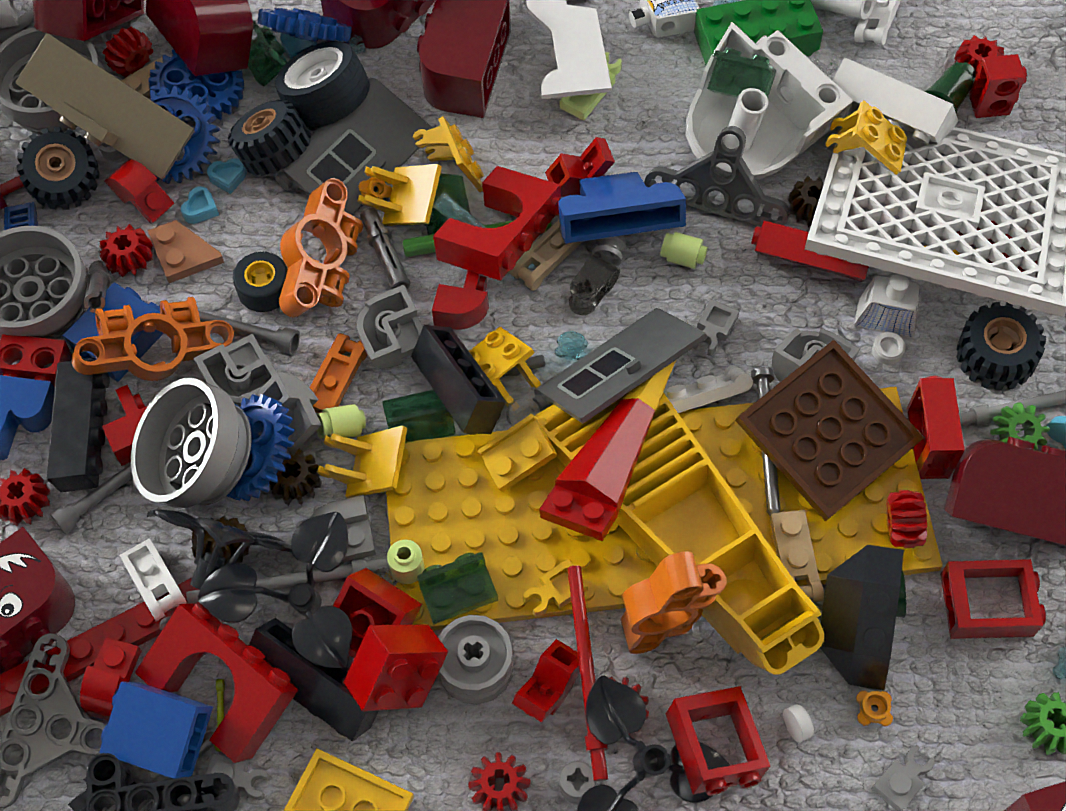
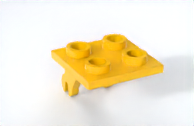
[826,100,908,175]
[413,116,484,192]
[358,164,442,226]
[469,327,541,411]
[317,425,407,498]

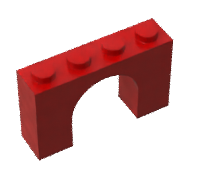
[433,166,561,281]
[134,602,299,763]

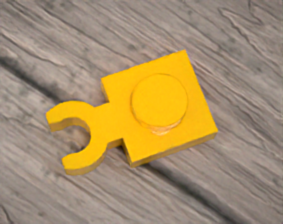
[523,559,588,617]

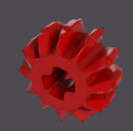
[102,26,154,77]
[954,35,1004,76]
[99,224,153,277]
[0,468,51,527]
[886,490,928,549]
[468,752,531,811]

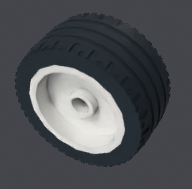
[275,41,370,128]

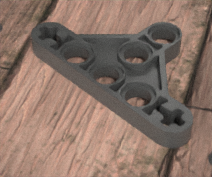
[644,126,790,227]
[0,633,106,808]

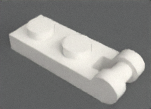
[854,0,901,45]
[664,365,753,413]
[120,538,187,621]

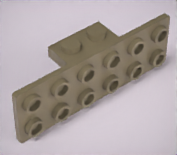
[16,34,194,179]

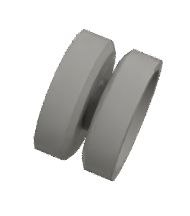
[438,615,514,705]

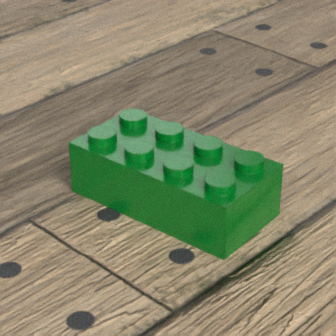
[694,0,824,65]

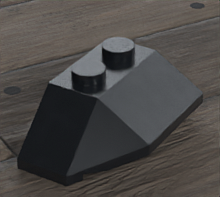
[820,545,904,691]

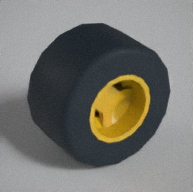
[233,251,288,312]

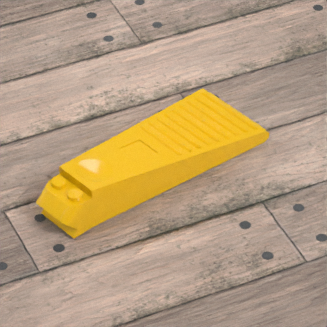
[535,392,824,675]

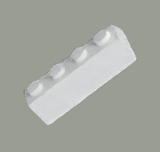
[832,58,958,144]

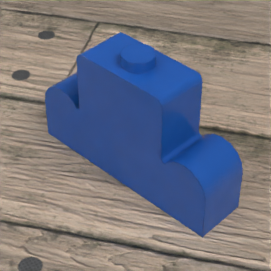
[558,172,686,244]
[0,375,55,460]

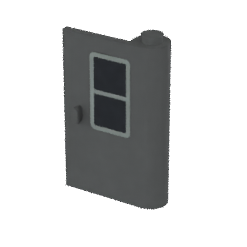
[275,78,433,215]
[533,308,708,424]

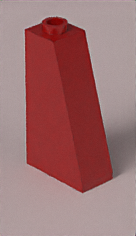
[751,221,869,282]

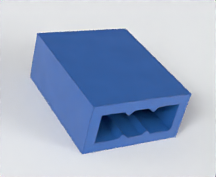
[62,282,164,382]
[99,682,213,779]

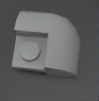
[356,285,423,369]
[772,328,860,382]
[194,334,276,404]
[256,371,321,455]
[310,494,376,570]

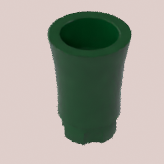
[925,62,976,114]

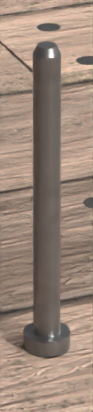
[751,367,781,516]

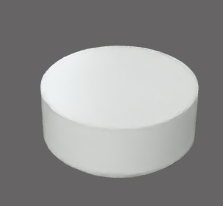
[872,332,906,365]
[783,704,814,743]

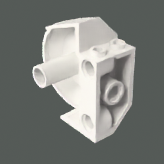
[686,22,853,180]

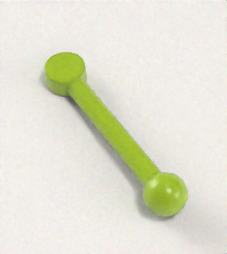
[213,678,225,752]

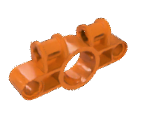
[279,178,364,318]
[72,297,234,381]
[620,551,727,654]

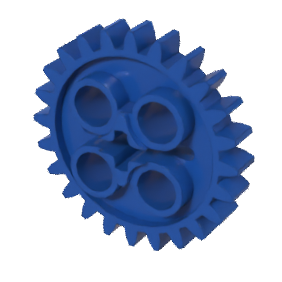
[257,8,352,42]
[148,49,244,121]
[150,86,220,184]
[227,394,295,501]

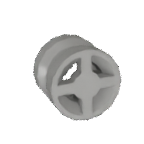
[591,235,627,267]
[559,761,596,804]

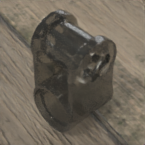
[569,254,620,315]

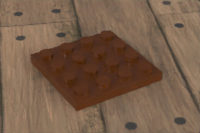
[735,340,925,522]

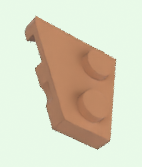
[147,220,225,283]

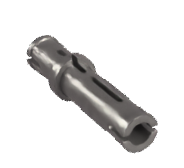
[360,208,411,289]
[84,260,111,313]

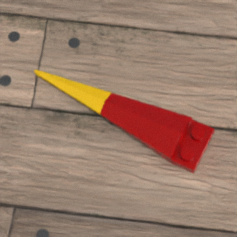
[539,360,676,541]

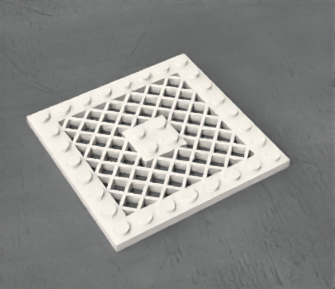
[804,106,1066,317]

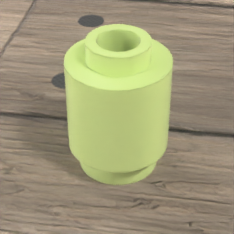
[660,232,708,269]
[316,404,366,439]
[387,540,425,584]

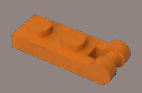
[309,333,368,413]

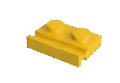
[478,413,558,492]

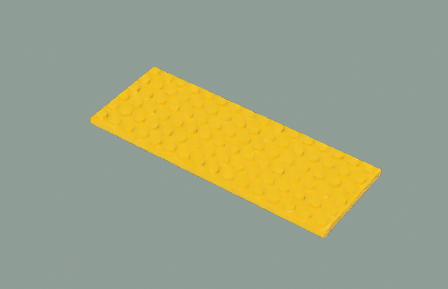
[386,386,943,631]

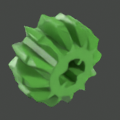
[990,402,1051,450]
[1020,692,1066,755]

